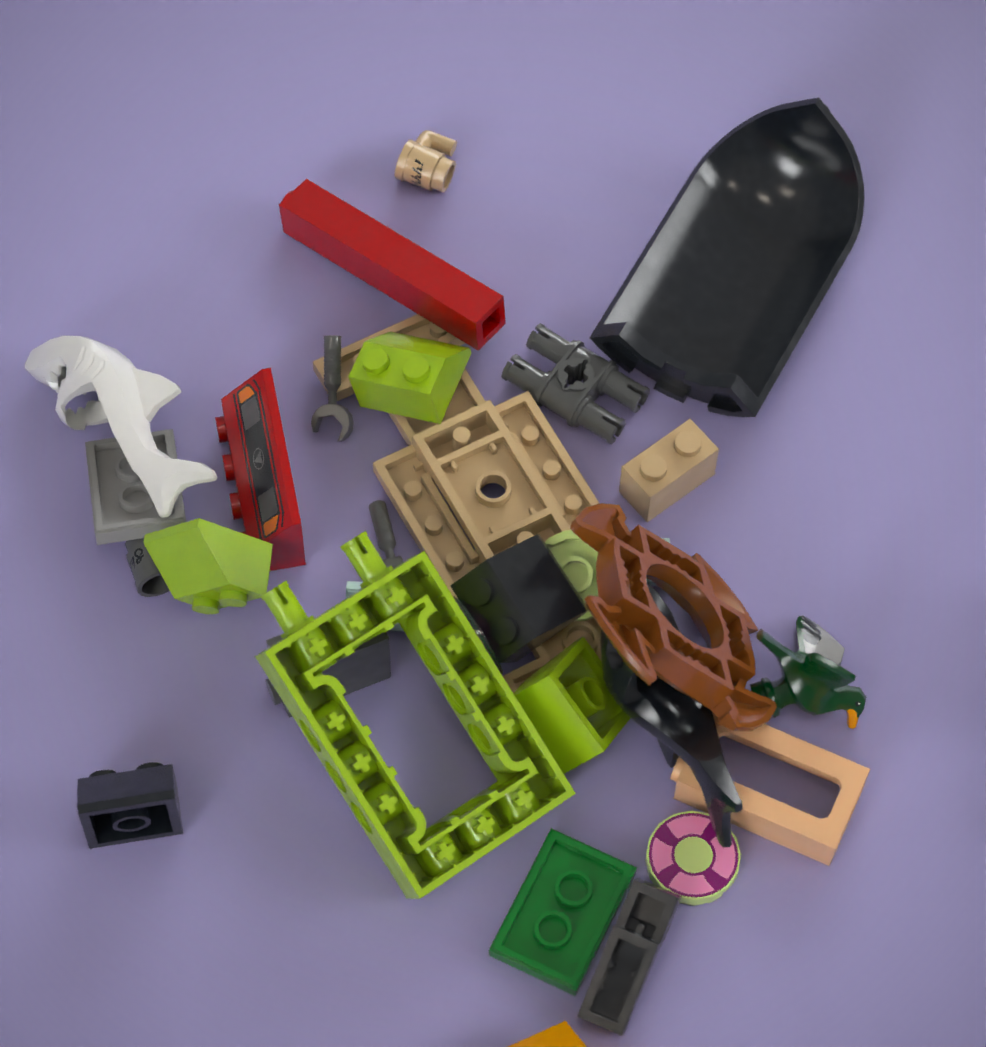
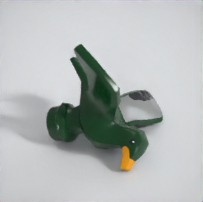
[750,615,866,729]

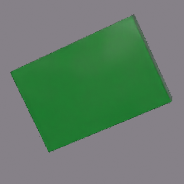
[489,828,637,996]

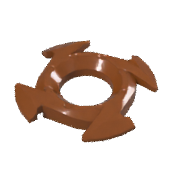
[570,503,777,731]

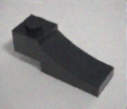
[577,878,682,1036]

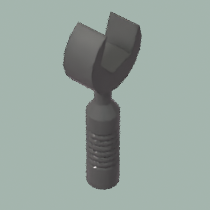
[311,336,354,441]
[369,500,403,568]

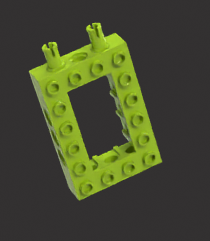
[255,531,576,899]

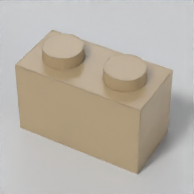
[619,419,719,522]

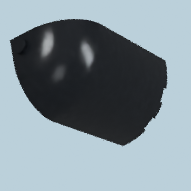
[589,97,864,417]

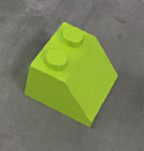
[348,331,472,424]
[144,518,273,614]
[514,636,630,774]

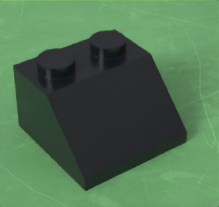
[450,534,589,663]
[77,762,183,849]

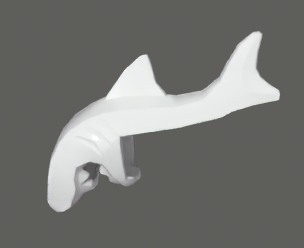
[24,336,217,518]

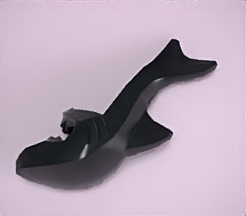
[600,583,743,848]

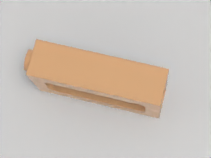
[670,711,870,866]

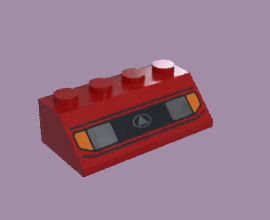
[215,368,306,571]

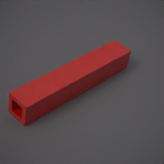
[279,179,506,351]

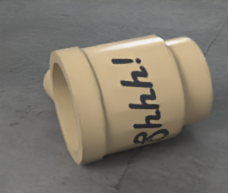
[395,130,457,192]

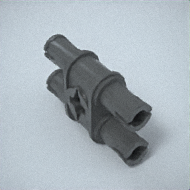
[501,323,650,444]

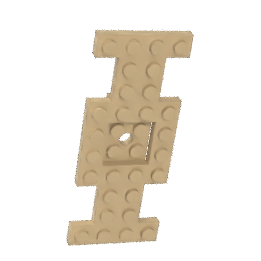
[313,314,682,693]

